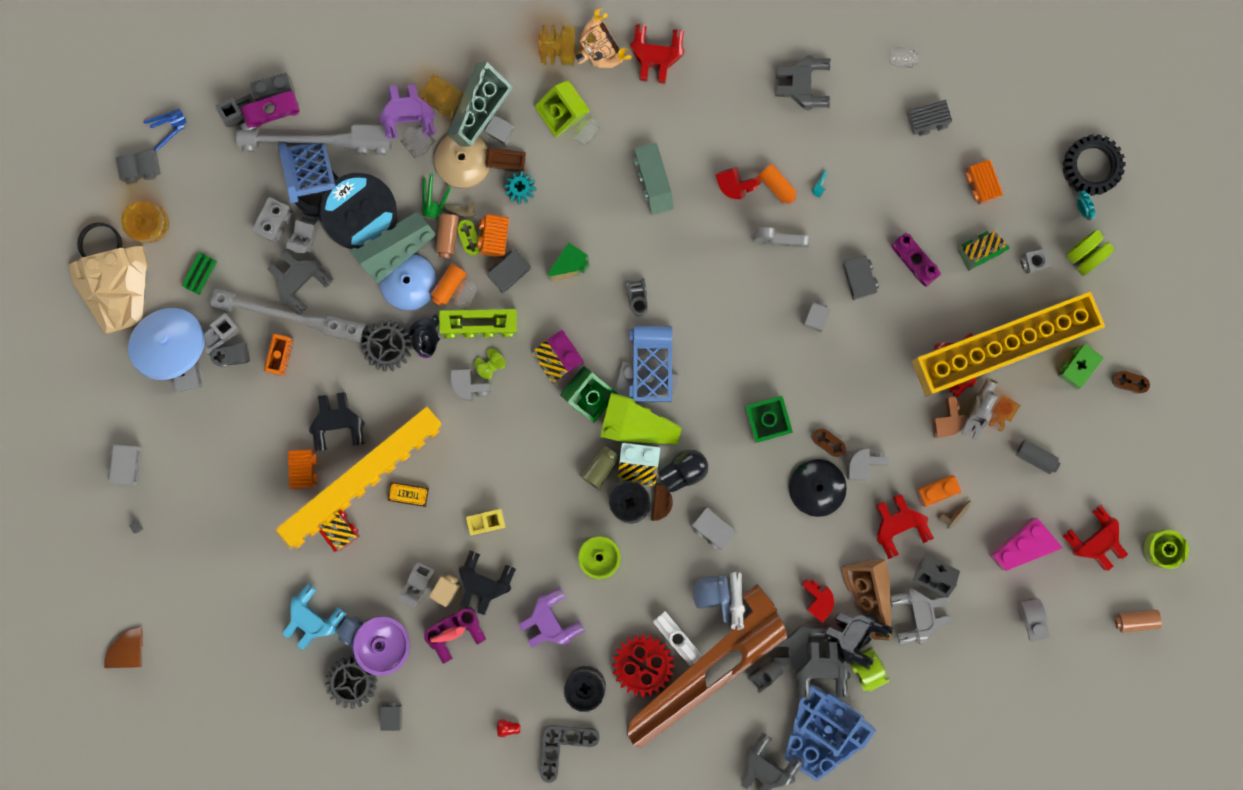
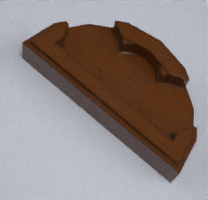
[652,483,673,521]

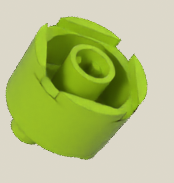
[1144,530,1189,569]
[850,647,890,692]

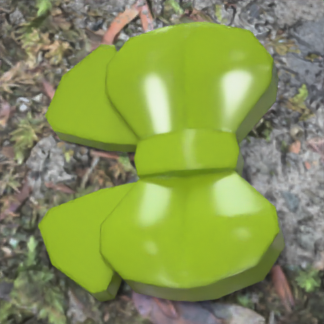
[474,349,506,380]

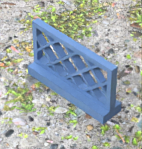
[278,142,336,203]

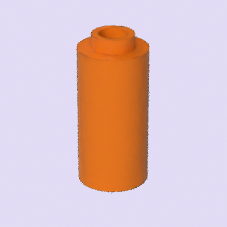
[758,164,797,205]
[430,263,467,306]

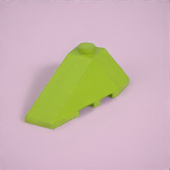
[600,393,682,445]

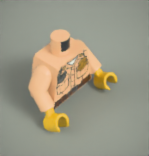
[574,8,632,68]

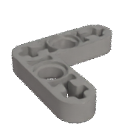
[754,227,810,247]

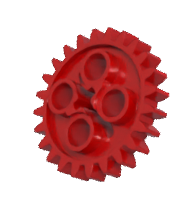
[612,633,675,697]

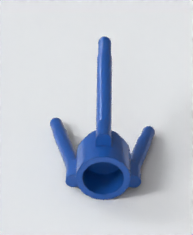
[144,109,187,152]

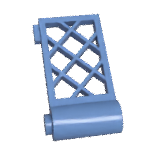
[629,326,672,402]

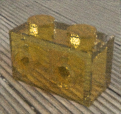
[420,74,464,119]

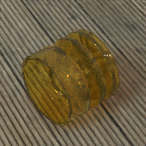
[539,24,575,66]
[121,201,170,243]

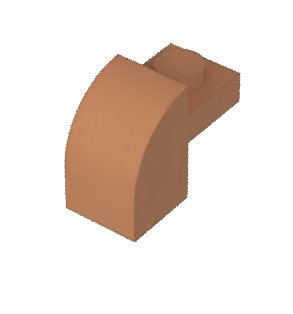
[932,397,966,438]

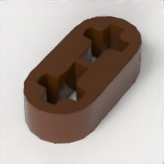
[1112,371,1150,394]
[812,429,846,457]

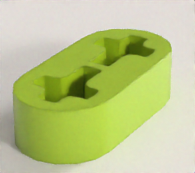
[457,220,479,256]

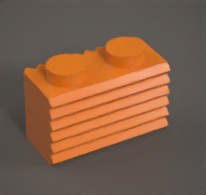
[965,159,1004,205]
[476,214,509,258]
[263,334,295,376]
[288,450,318,489]
[916,475,961,507]

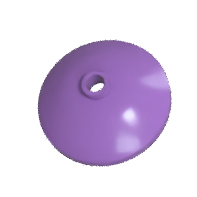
[352,617,410,676]

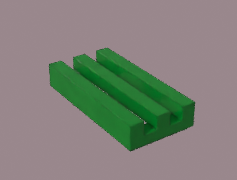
[182,252,217,295]

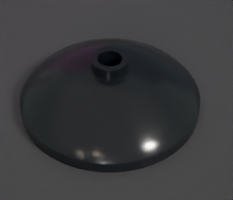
[789,459,847,517]

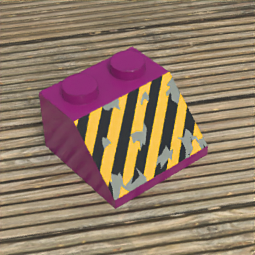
[531,329,584,384]

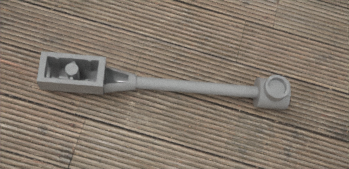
[236,123,392,155]
[211,289,367,344]

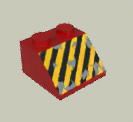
[319,510,360,552]

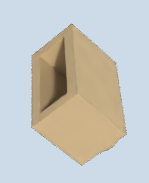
[429,574,461,607]

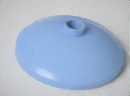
[379,254,437,310]

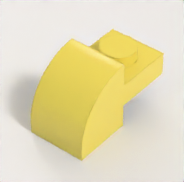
[466,509,506,536]

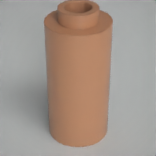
[435,214,459,258]
[1115,610,1162,633]

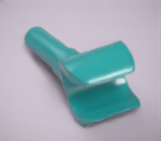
[812,170,828,198]

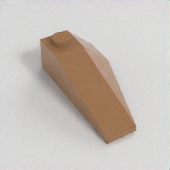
[841,559,891,641]

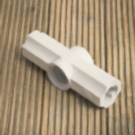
[653,611,703,666]

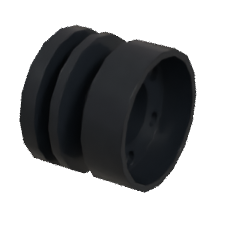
[609,481,651,524]
[564,666,606,712]

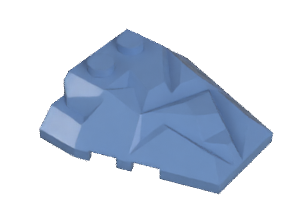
[784,685,876,782]

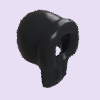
[659,450,709,492]

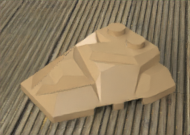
[68,246,148,334]

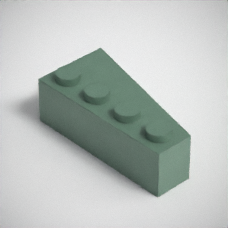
[447,62,513,147]
[350,212,436,284]

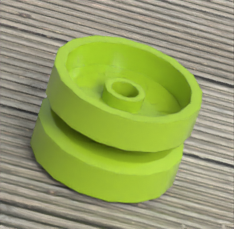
[1065,229,1116,276]
[578,536,621,579]

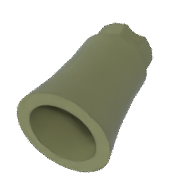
[579,446,619,490]

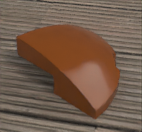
[104,627,143,668]

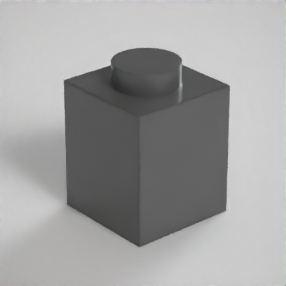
[380,701,402,731]

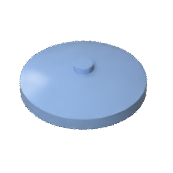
[128,308,205,380]

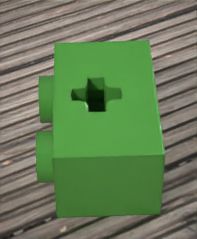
[1058,344,1104,389]

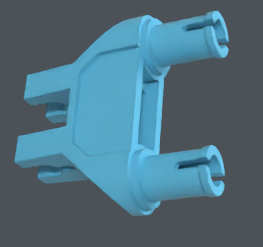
[282,583,347,650]

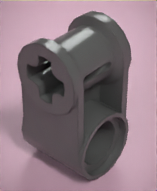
[626,278,648,317]
[211,342,250,367]
[747,661,783,693]

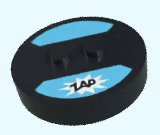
[318,173,397,249]

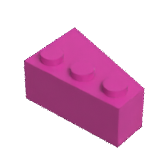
[989,518,1063,571]

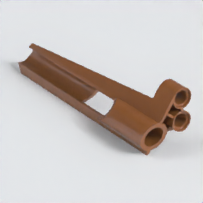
[627,584,787,747]

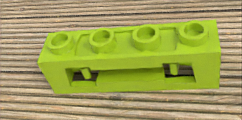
[439,309,518,338]

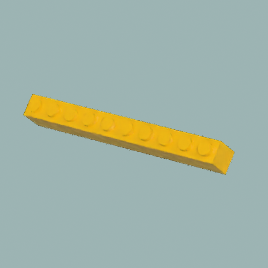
[275,407,442,550]

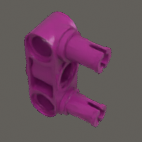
[241,91,300,128]
[891,233,941,287]
[424,608,486,664]

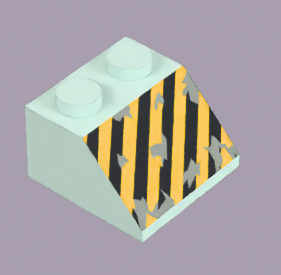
[617,443,660,486]

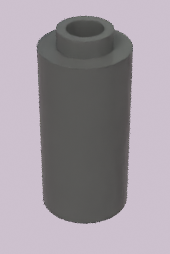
[1015,439,1061,474]

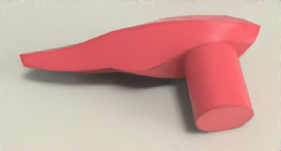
[430,626,466,642]

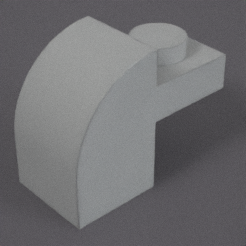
[286,213,319,254]
[203,313,239,356]
[450,369,491,401]
[847,449,889,480]
[398,562,435,608]
[1017,598,1050,641]

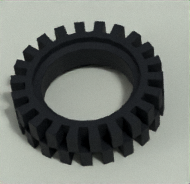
[1062,134,1126,196]

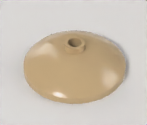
[434,136,490,188]

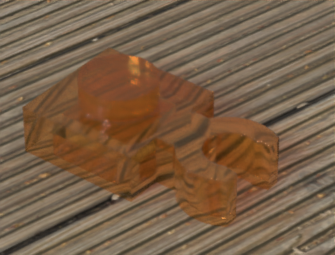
[989,395,1020,432]

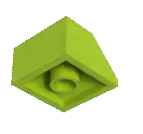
[534,80,590,137]

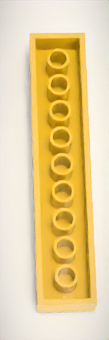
[911,291,1105,397]

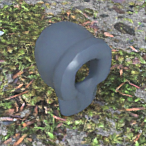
[693,575,731,624]

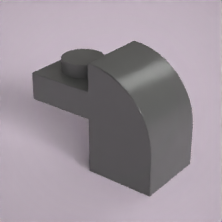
[215,94,255,127]

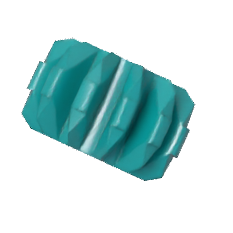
[504,171,536,204]

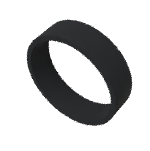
[77,222,122,257]

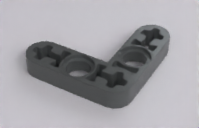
[540,725,600,783]

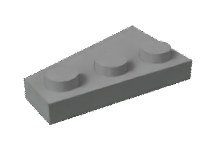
[616,362,678,397]

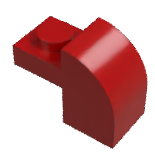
[715,167,761,199]
[801,579,834,623]

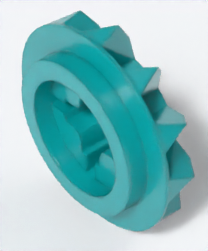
[1076,190,1096,221]

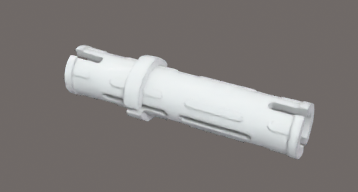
[729,572,745,630]

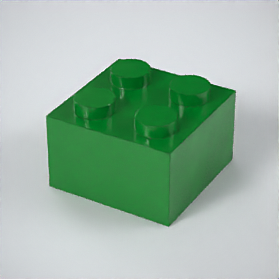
[744,395,793,444]

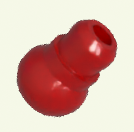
[497,719,520,738]

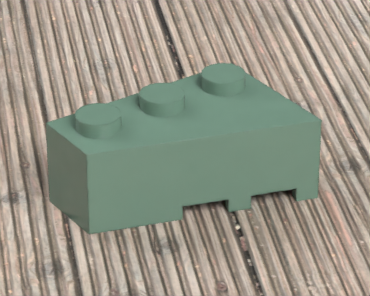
[633,143,674,215]

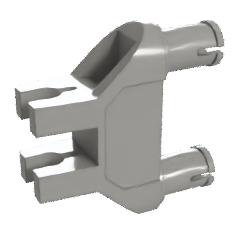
[962,377,998,441]
[890,588,952,645]

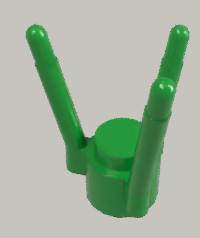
[421,173,451,218]

